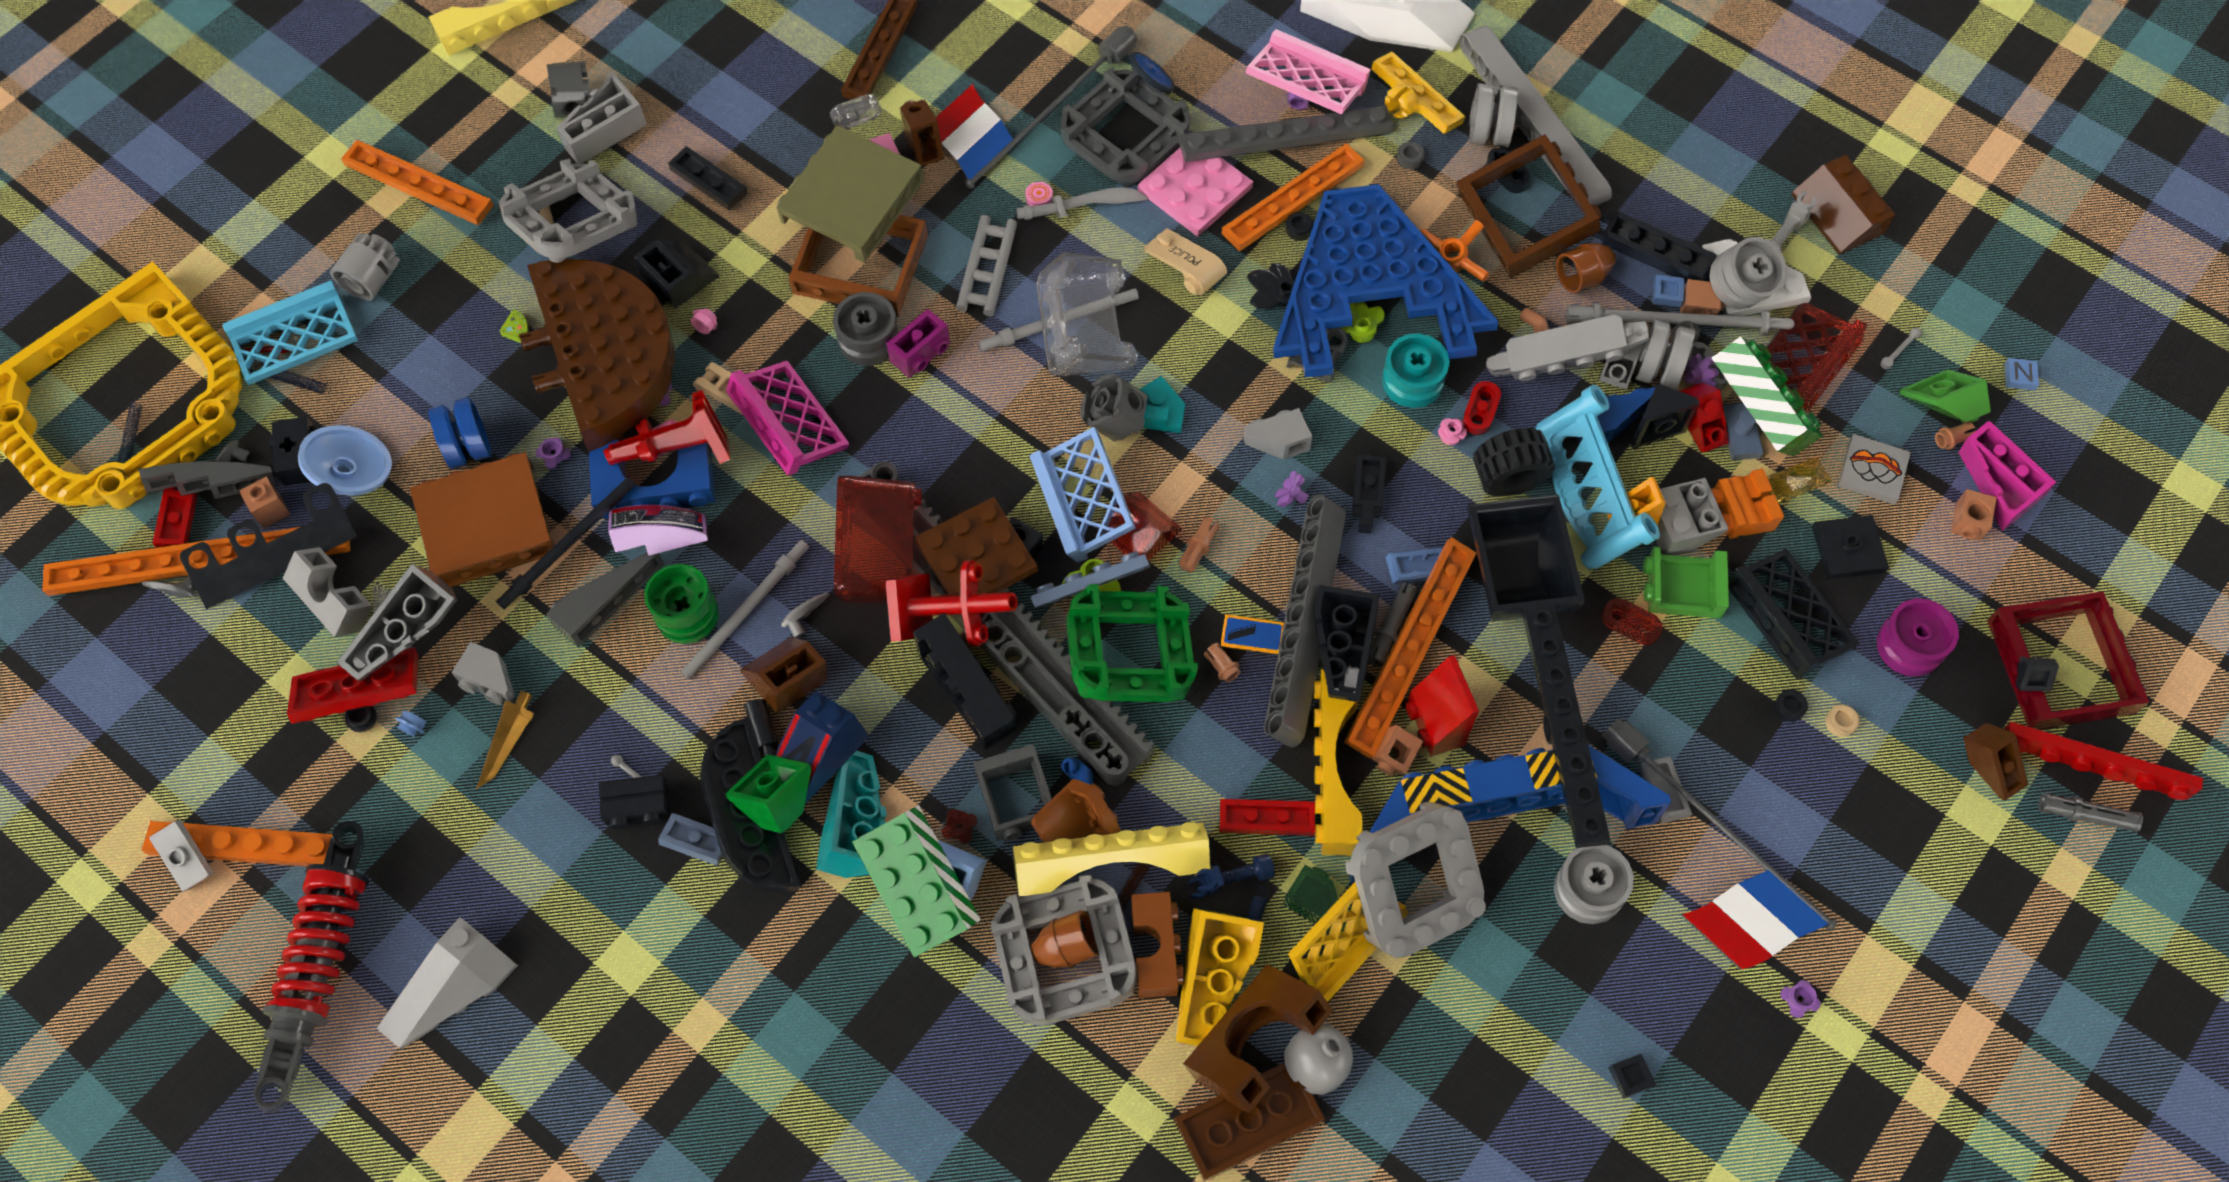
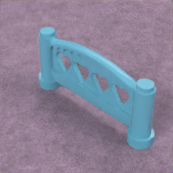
[1535,384,1660,570]

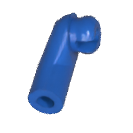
[1061,757,1093,785]

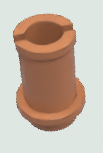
[1935,422,1975,450]
[1204,643,1241,683]

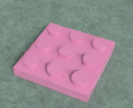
[1138,148,1253,237]

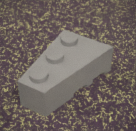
[557,71,647,163]

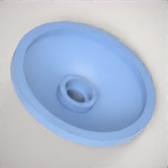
[298,425,392,496]

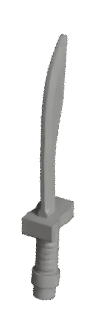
[1016,187,1147,220]

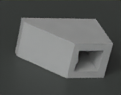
[1599,343,1644,390]
[1244,408,1312,460]
[451,641,516,705]

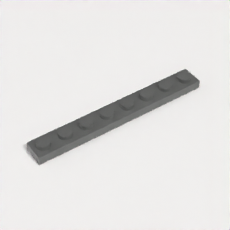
[1179,106,1393,162]

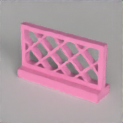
[1246,29,1371,114]

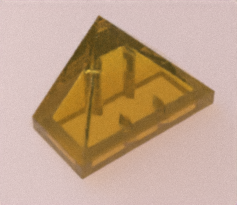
[1767,457,1832,503]

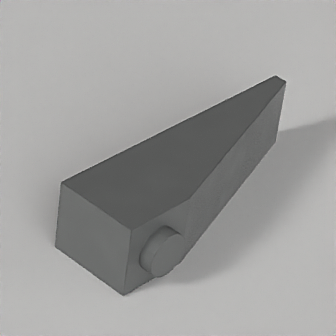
[546,552,664,648]

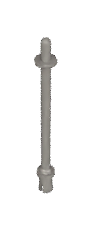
[1565,303,1795,336]

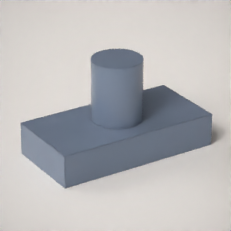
[1723,403,1764,461]

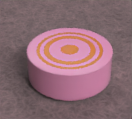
[1025,182,1053,206]

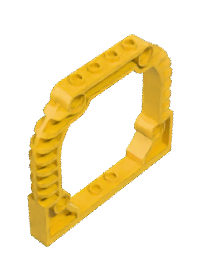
[0,261,243,509]

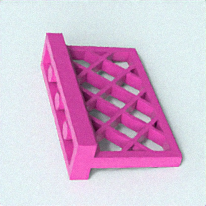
[726,361,849,476]

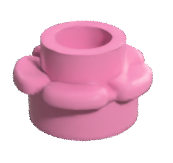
[690,308,718,335]
[1438,418,1467,445]

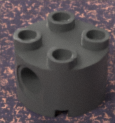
[547,60,590,118]
[1080,373,1147,442]

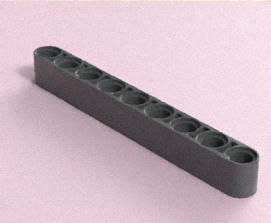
[1264,494,1346,748]

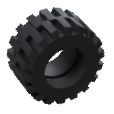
[1473,428,1555,497]

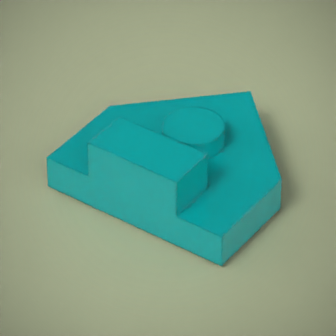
[1139,375,1185,433]

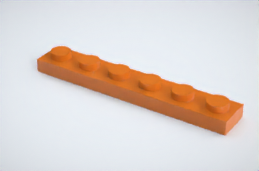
[341,140,494,226]
[1222,143,1364,252]
[141,821,340,867]

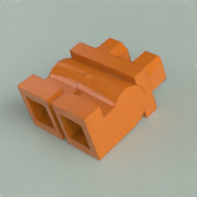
[1711,468,1784,539]

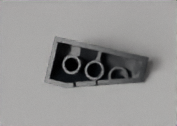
[1314,585,1380,702]

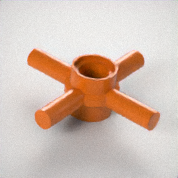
[1420,220,1490,282]

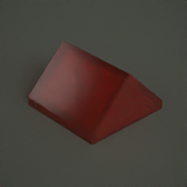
[1098,491,1181,561]

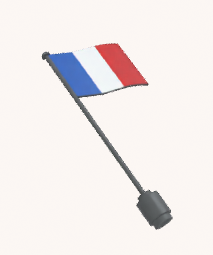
[936,25,1138,189]
[1602,718,1837,970]

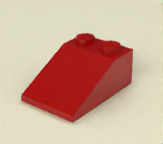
[1406,655,1479,757]

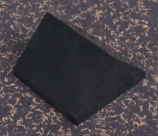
[1630,383,1700,449]

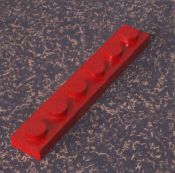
[2004,722,2203,800]

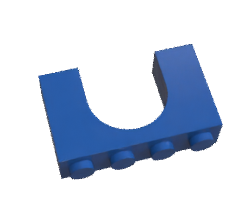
[589,439,715,519]

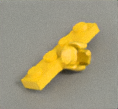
[1371,52,1465,134]

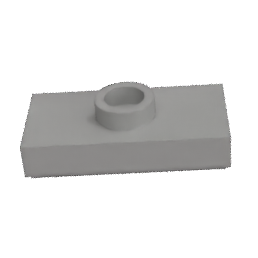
[149,819,214,892]

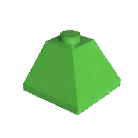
[1900,369,1991,423]

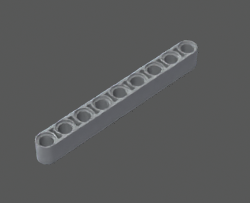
[1459,25,1612,205]

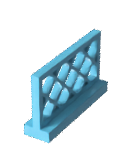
[222,280,358,385]

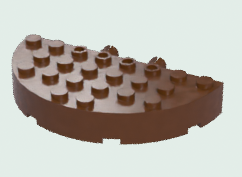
[519,259,675,454]

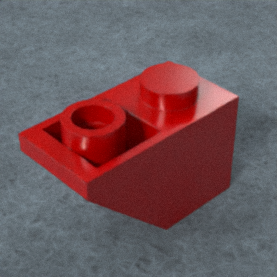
[1679,382,1729,453]

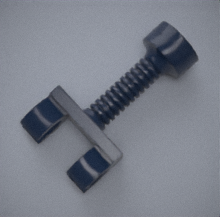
[1186,853,1275,899]

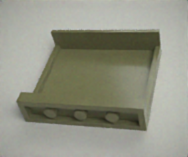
[777,125,924,263]

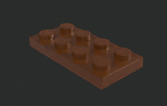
[1174,1062,1325,1182]

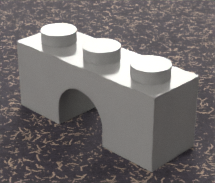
[283,547,372,637]

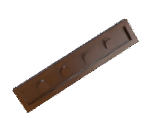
[841,0,917,104]

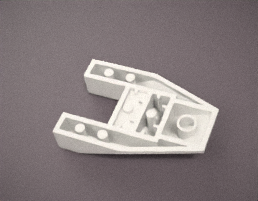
[1300,0,1475,52]

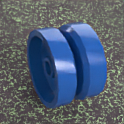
[428,396,492,470]

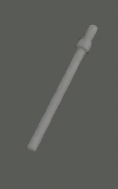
[978,288,1139,352]
[681,540,809,680]

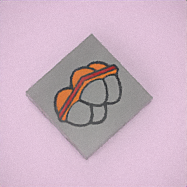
[1837,434,1911,505]

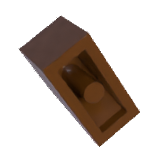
[1963,723,2028,801]

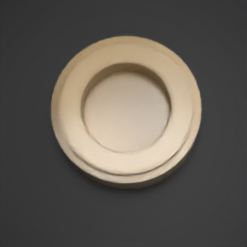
[1825,705,1860,737]

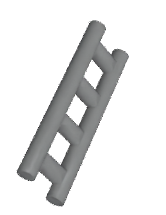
[956,215,1018,317]

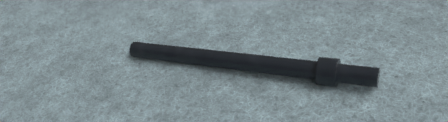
[496,477,636,610]

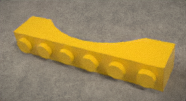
[1313,670,1363,856]

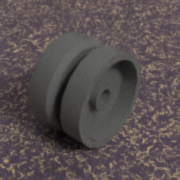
[833,292,899,366]

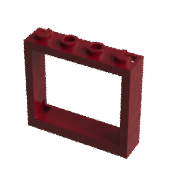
[1987,591,2149,730]

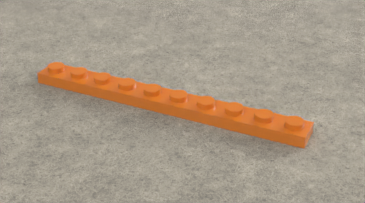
[42,527,350,596]

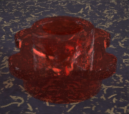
[942,809,977,844]

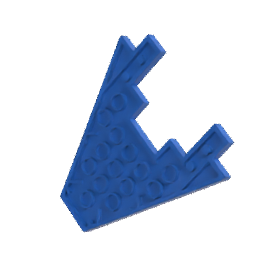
[1273,184,1498,378]

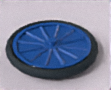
[1129,51,1174,93]

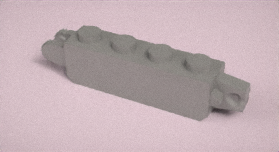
[1486,314,1650,381]

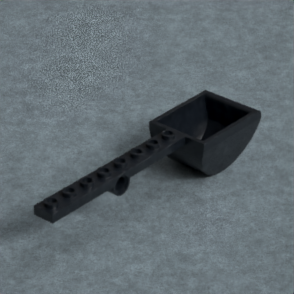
[1467,494,1611,848]

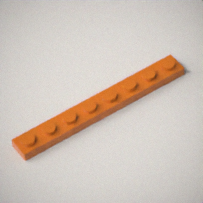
[1344,537,1476,758]

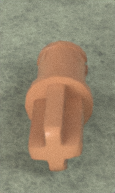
[1178,517,1220,573]

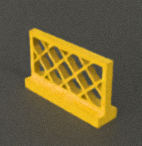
[1288,882,1408,1002]

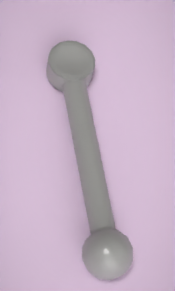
[1880,328,1922,369]
[611,755,642,778]

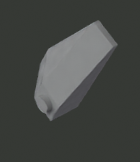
[376,917,518,1050]

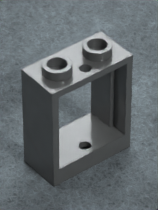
[973,744,1052,841]

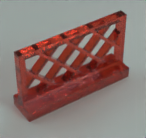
[1767,303,1867,413]

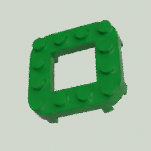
[1066,584,1198,702]

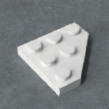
[1702,239,1811,316]

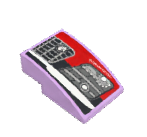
[608,505,708,556]

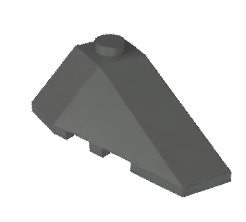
[337,564,457,681]

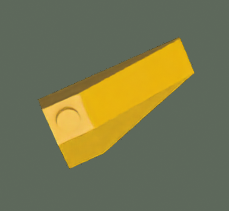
[1175,908,1264,1046]

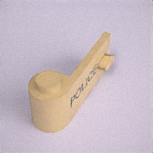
[1144,228,1227,295]

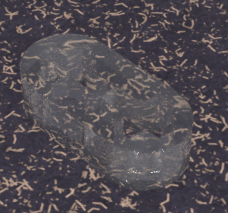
[830,94,882,129]

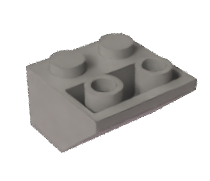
[1656,478,1728,556]

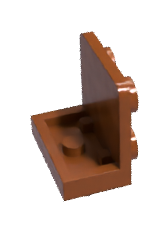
[1031,779,1122,842]

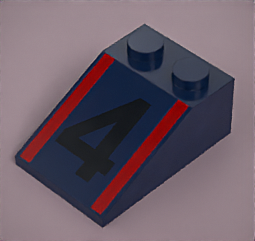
[775,691,870,804]

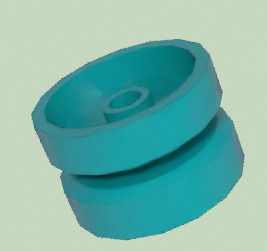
[1381,333,1450,408]

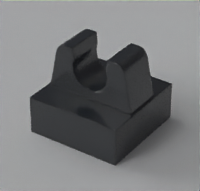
[2015,657,2059,691]

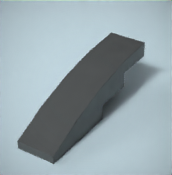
[139,461,276,499]

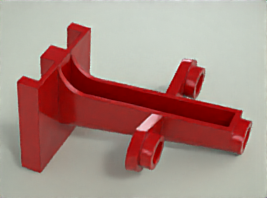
[603,389,730,466]
[885,560,1018,646]

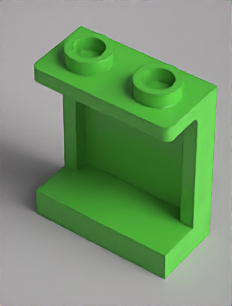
[1643,546,1729,619]

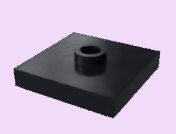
[1812,515,1889,579]

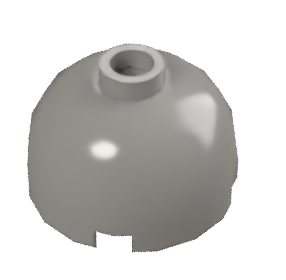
[1284,1025,1353,1095]

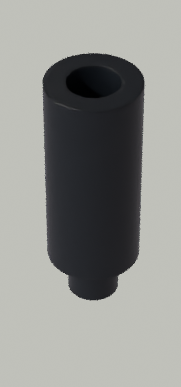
[744,699,779,757]

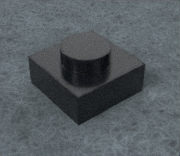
[1609,1053,1656,1099]

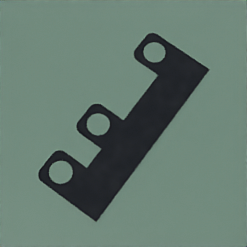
[180,483,357,609]

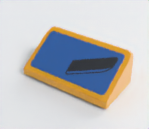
[1220,614,1284,654]

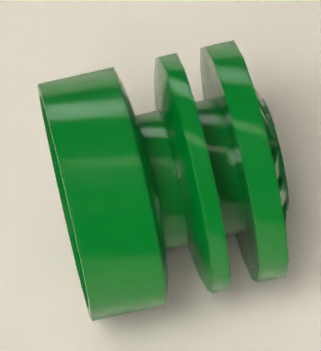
[644,564,719,644]

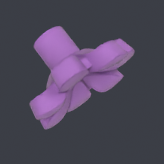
[1684,354,1719,387]
[1275,470,1308,507]

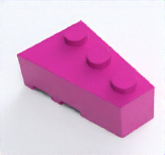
[1958,421,2056,531]

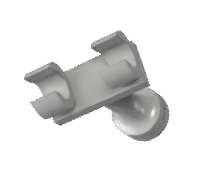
[1766,191,1816,254]

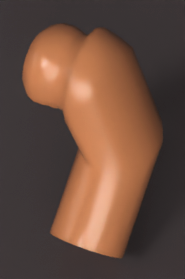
[1520,308,1549,333]

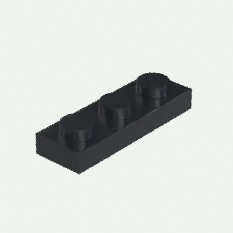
[668,146,748,211]

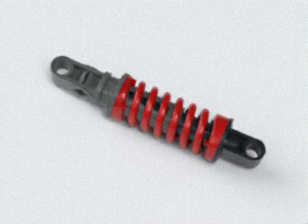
[254,821,369,1113]

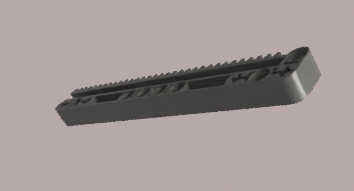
[848,461,1154,786]

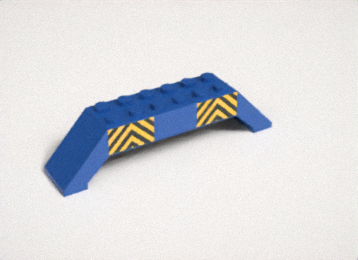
[1349,744,1671,884]

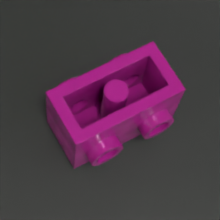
[886,309,950,378]

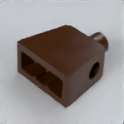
[900,100,944,167]

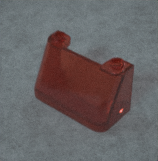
[834,476,922,603]

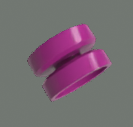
[1876,598,1959,677]

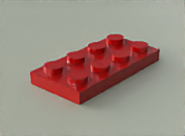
[287,647,419,724]

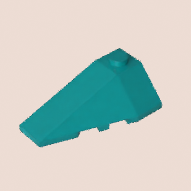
[816,750,887,878]

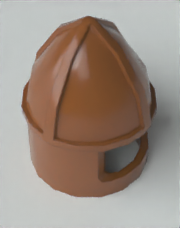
[1556,243,1617,293]
[1031,910,1099,968]

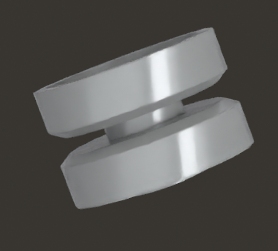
[1469,84,1517,147]
[1709,237,1787,309]
[1635,319,1695,390]
[1554,845,1634,925]

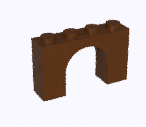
[1183,964,1334,1113]

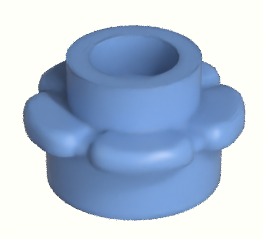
[396,710,427,737]

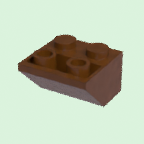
[740,637,827,714]

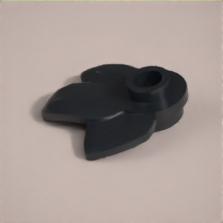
[1247,263,1295,309]

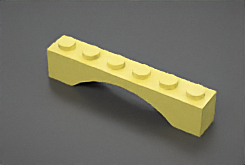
[429,0,577,56]
[1013,822,1210,897]

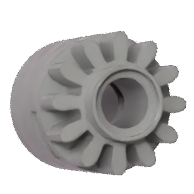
[330,233,400,301]

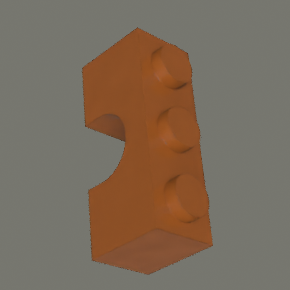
[1131,892,1184,999]

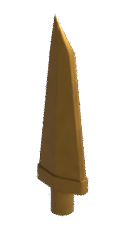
[476,691,534,790]

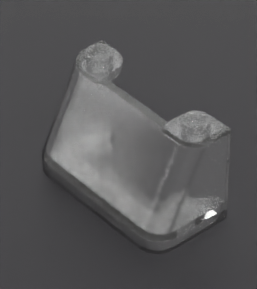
[1037,252,1137,377]

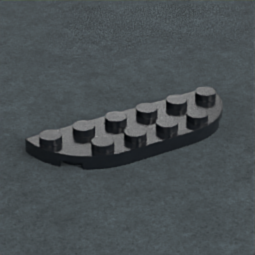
[700,718,800,892]

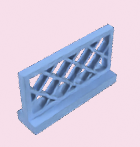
[1029,427,1136,563]

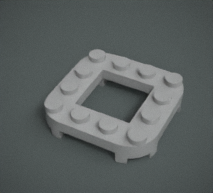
[499,159,637,263]
[1346,802,1486,958]
[991,875,1137,1026]

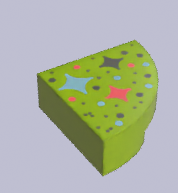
[499,309,529,343]

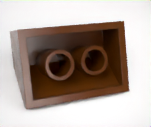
[1791,155,1895,255]

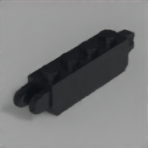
[1592,209,1717,282]

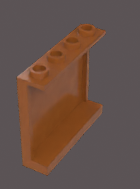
[410,452,555,587]

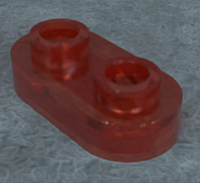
[1602,598,1663,645]

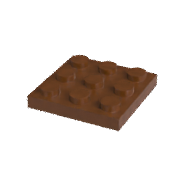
[915,497,1038,595]

